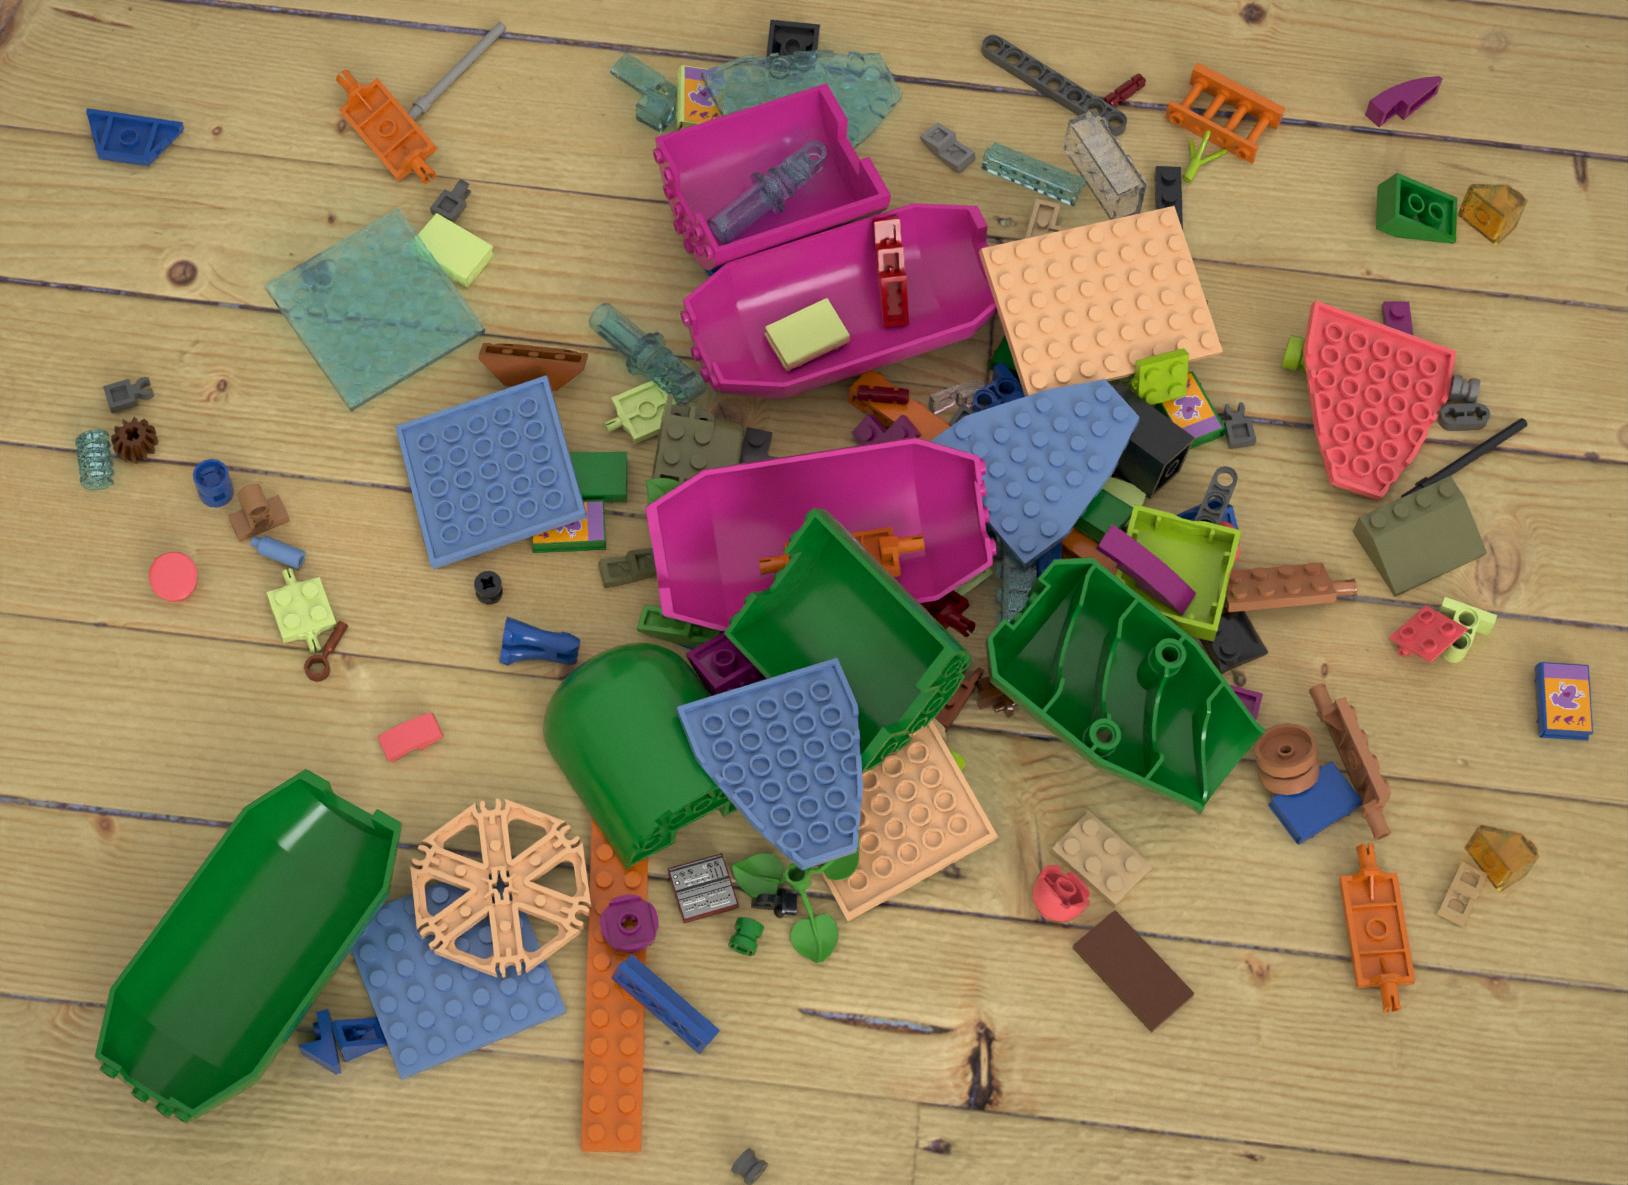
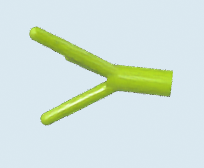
[1182,130,1227,183]

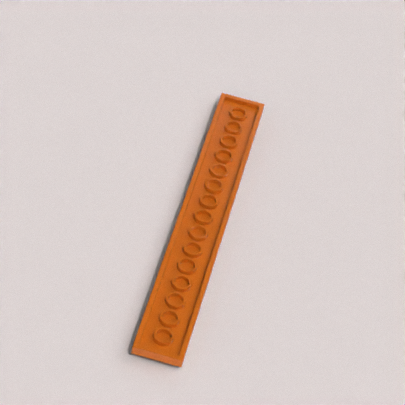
[581,818,648,1152]

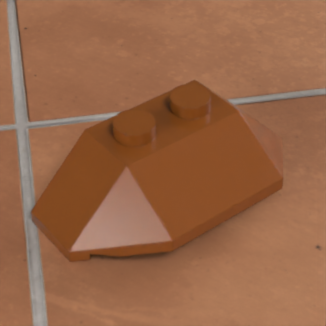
[479,343,588,391]

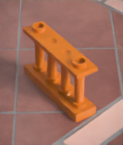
[1165,63,1285,164]

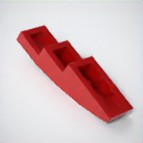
[872,216,909,328]

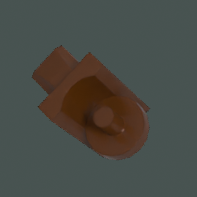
[977,677,1018,717]

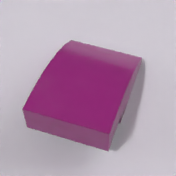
[686,632,767,696]

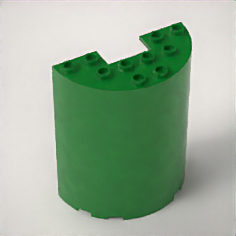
[724,508,971,774]

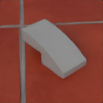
[920,122,976,173]

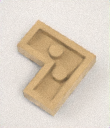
[1025,198,1069,239]

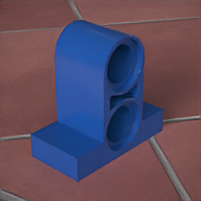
[971,362,1025,412]

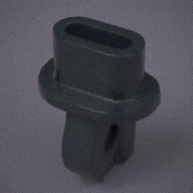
[751,888,797,918]

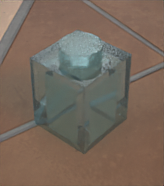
[636,88,676,133]

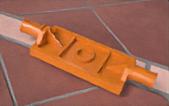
[336,70,438,184]
[1339,843,1415,1013]

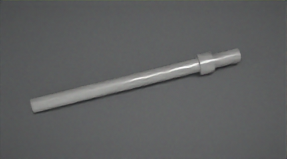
[407,22,506,120]

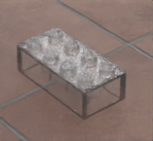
[1064,109,1147,220]

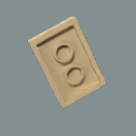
[1051,811,1153,908]

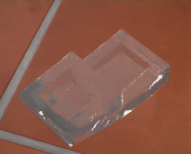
[928,382,985,415]

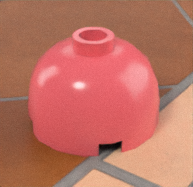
[1032,865,1090,922]

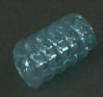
[75,429,114,490]

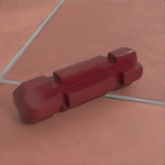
[1104,74,1146,107]
[857,385,909,404]

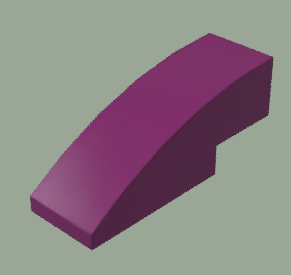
[1365,76,1443,127]

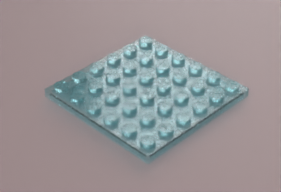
[265,208,485,412]

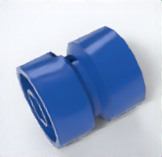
[193,459,234,508]

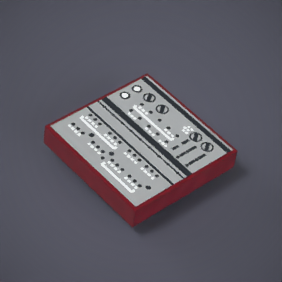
[667,853,739,924]

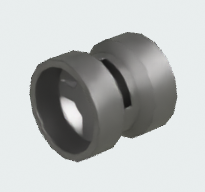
[1448,374,1480,403]

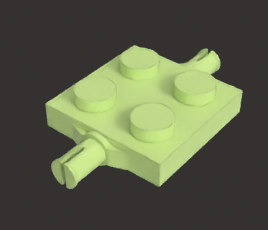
[604,378,690,445]
[266,568,336,653]

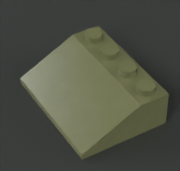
[1353,476,1487,597]

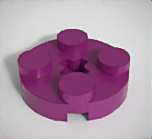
[600,894,659,953]

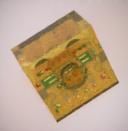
[1457,184,1528,246]
[1465,825,1540,893]

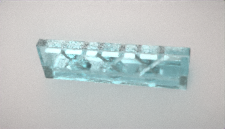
[982,142,1087,206]

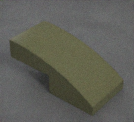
[598,548,657,588]

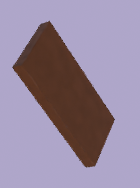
[1073,910,1195,1033]

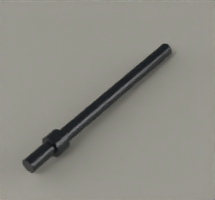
[1401,418,1528,498]

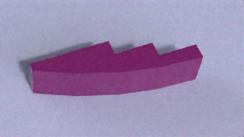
[1096,524,1196,616]

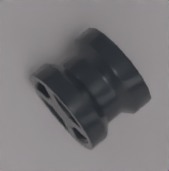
[474,571,503,605]

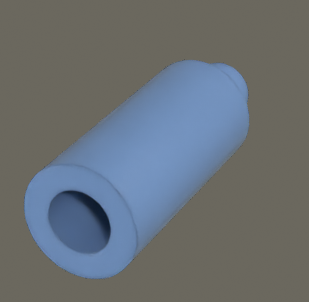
[250,535,306,569]

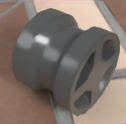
[731,1148,768,1185]

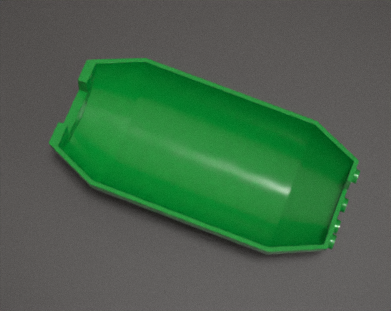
[95,769,402,1124]

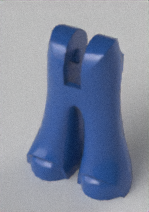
[499,616,580,665]

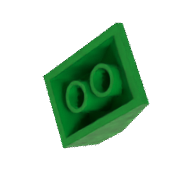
[1376,173,1457,244]

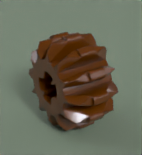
[111,417,159,464]

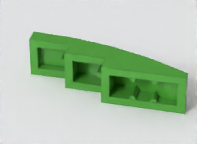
[637,605,724,648]

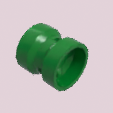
[728,917,764,956]

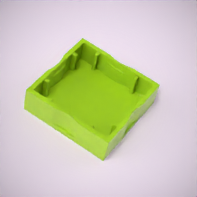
[1116,504,1242,642]

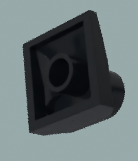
[765,20,820,75]
[1199,611,1268,674]

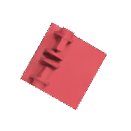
[1389,605,1468,663]

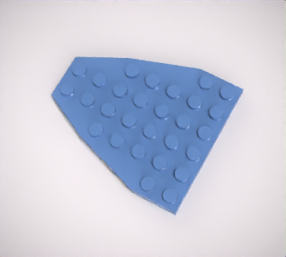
[930,379,1140,568]
[676,658,863,870]

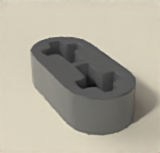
[1438,403,1490,431]

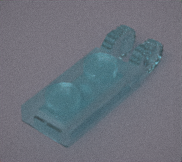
[610,53,677,109]

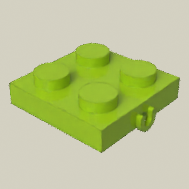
[1131,348,1189,405]

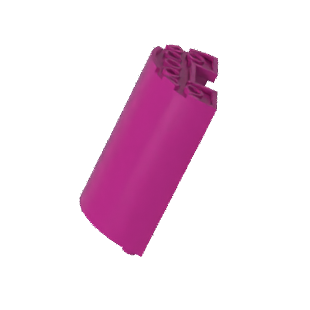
[653,83,891,270]

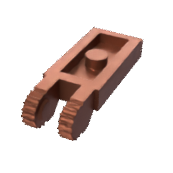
[935,667,984,733]

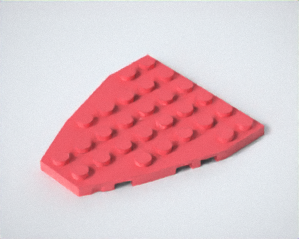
[1303,301,1456,501]

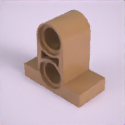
[228,484,290,542]

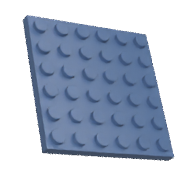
[395,375,588,569]
[351,873,566,1080]

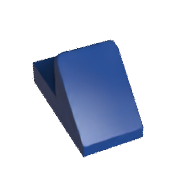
[298,1009,342,1075]

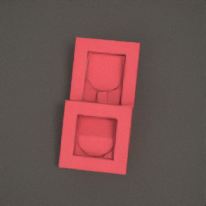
[378,712,444,762]

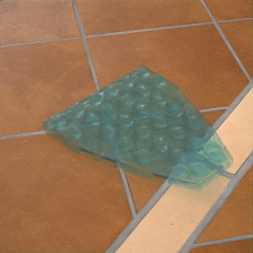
[701,50,902,150]

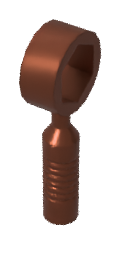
[304,621,348,682]

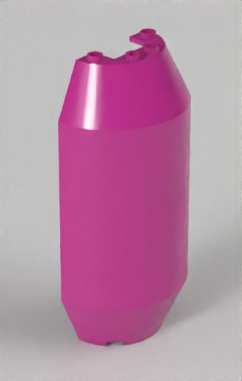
[680,203,998,400]
[645,437,997,632]

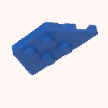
[86,108,184,166]

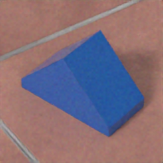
[331,1018,387,1062]

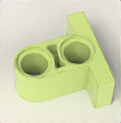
[1438,597,1497,663]

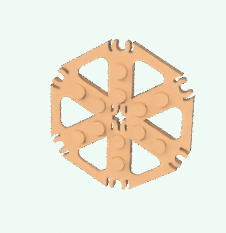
[410,799,591,978]

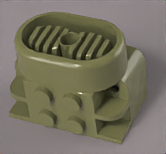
[645,394,744,517]

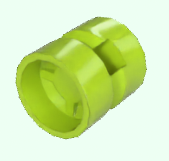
[1281,335,1306,374]

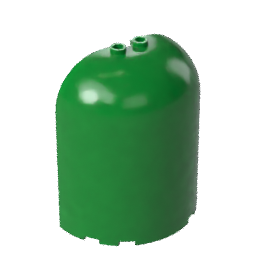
[543,643,738,869]

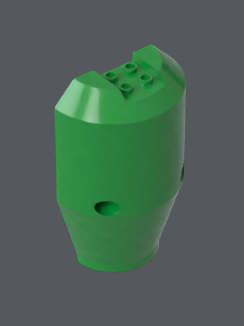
[985,558,1266,815]

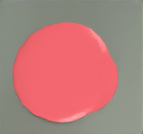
[149,552,198,602]

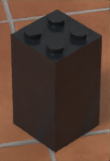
[1113,382,1195,499]

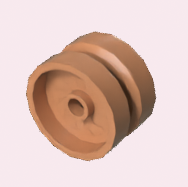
[1254,723,1320,795]

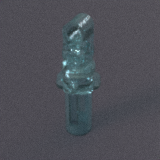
[707,141,827,245]
[589,303,706,405]

